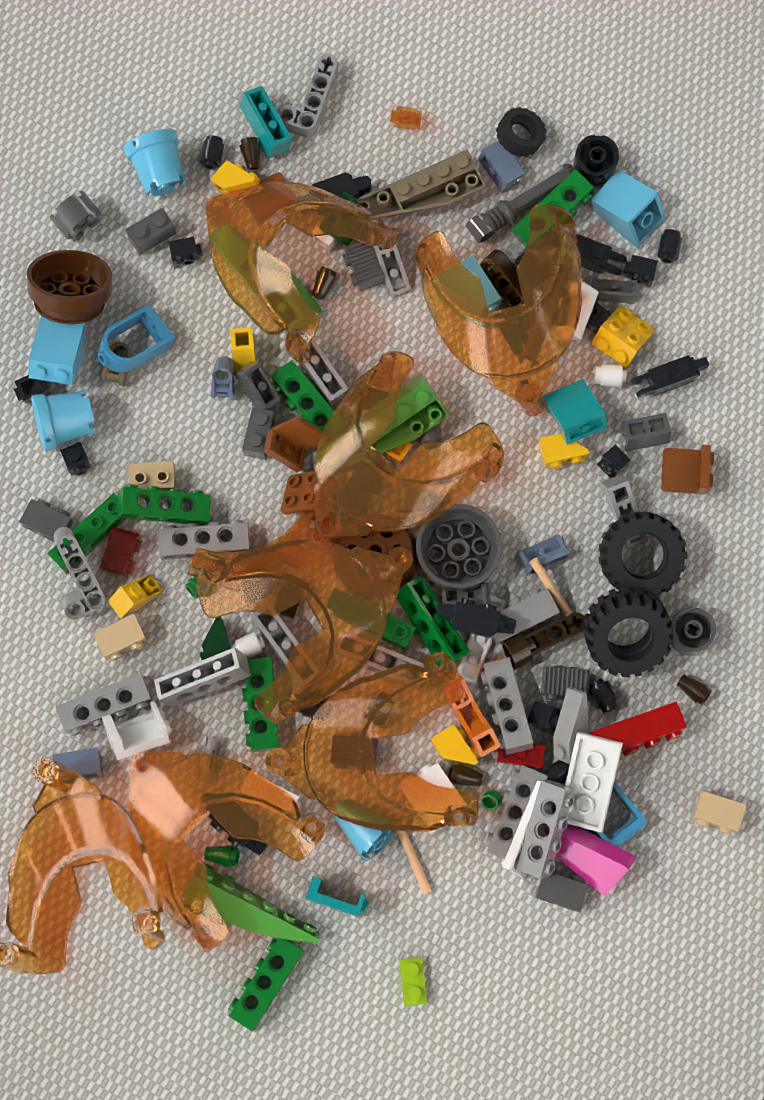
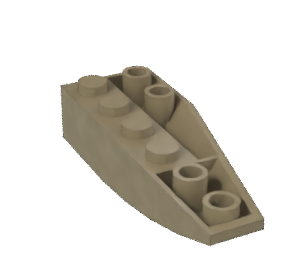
[358,149,486,223]

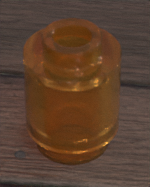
[390,106,422,130]

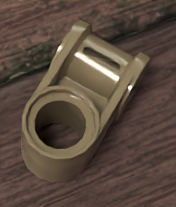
[101,341,132,387]

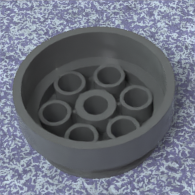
[416,504,502,591]

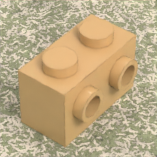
[128,461,176,491]
[93,614,148,661]
[691,791,747,835]

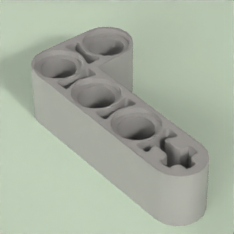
[277,53,338,138]
[54,527,106,620]

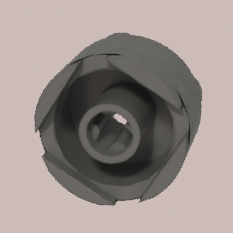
[50,191,101,242]
[671,607,716,656]

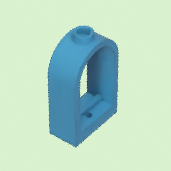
[98,304,176,372]
[592,781,648,847]

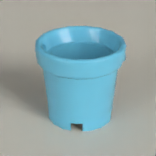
[123,128,187,197]
[31,390,96,452]

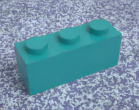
[239,86,292,159]

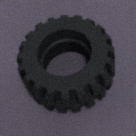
[598,511,688,597]
[583,586,674,678]

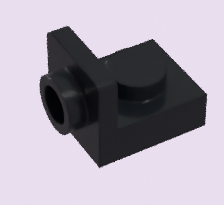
[60,442,91,476]

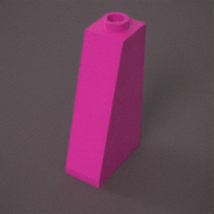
[545,824,637,896]

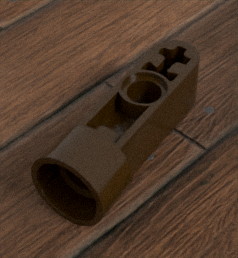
[480,250,542,330]
[501,612,585,670]

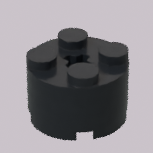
[573,135,619,186]

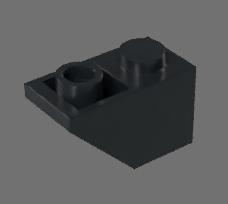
[527,701,561,736]

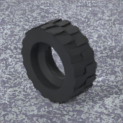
[496,107,547,157]

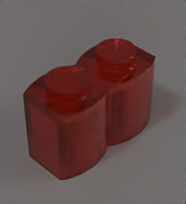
[100,526,143,578]

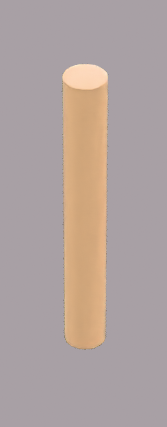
[530,558,573,616]
[396,828,432,895]

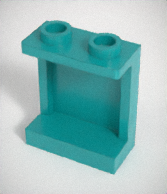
[543,379,608,445]
[305,876,369,918]

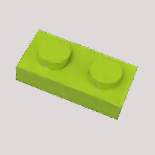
[399,957,427,1006]

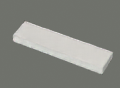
[454,595,507,685]

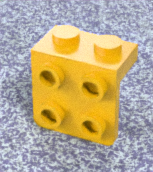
[591,306,655,368]

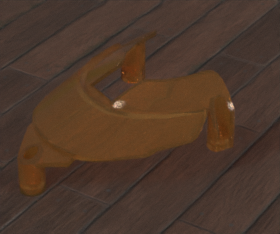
[205,181,398,364]
[414,205,582,416]
[312,351,504,549]
[196,540,413,724]
[265,652,478,832]
[128,750,325,952]
[0,757,165,974]

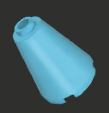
[332,799,396,862]

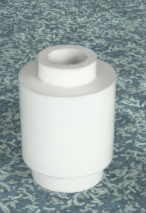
[594,364,627,388]
[230,632,266,659]

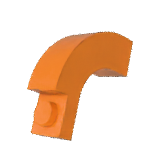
[442,675,501,757]

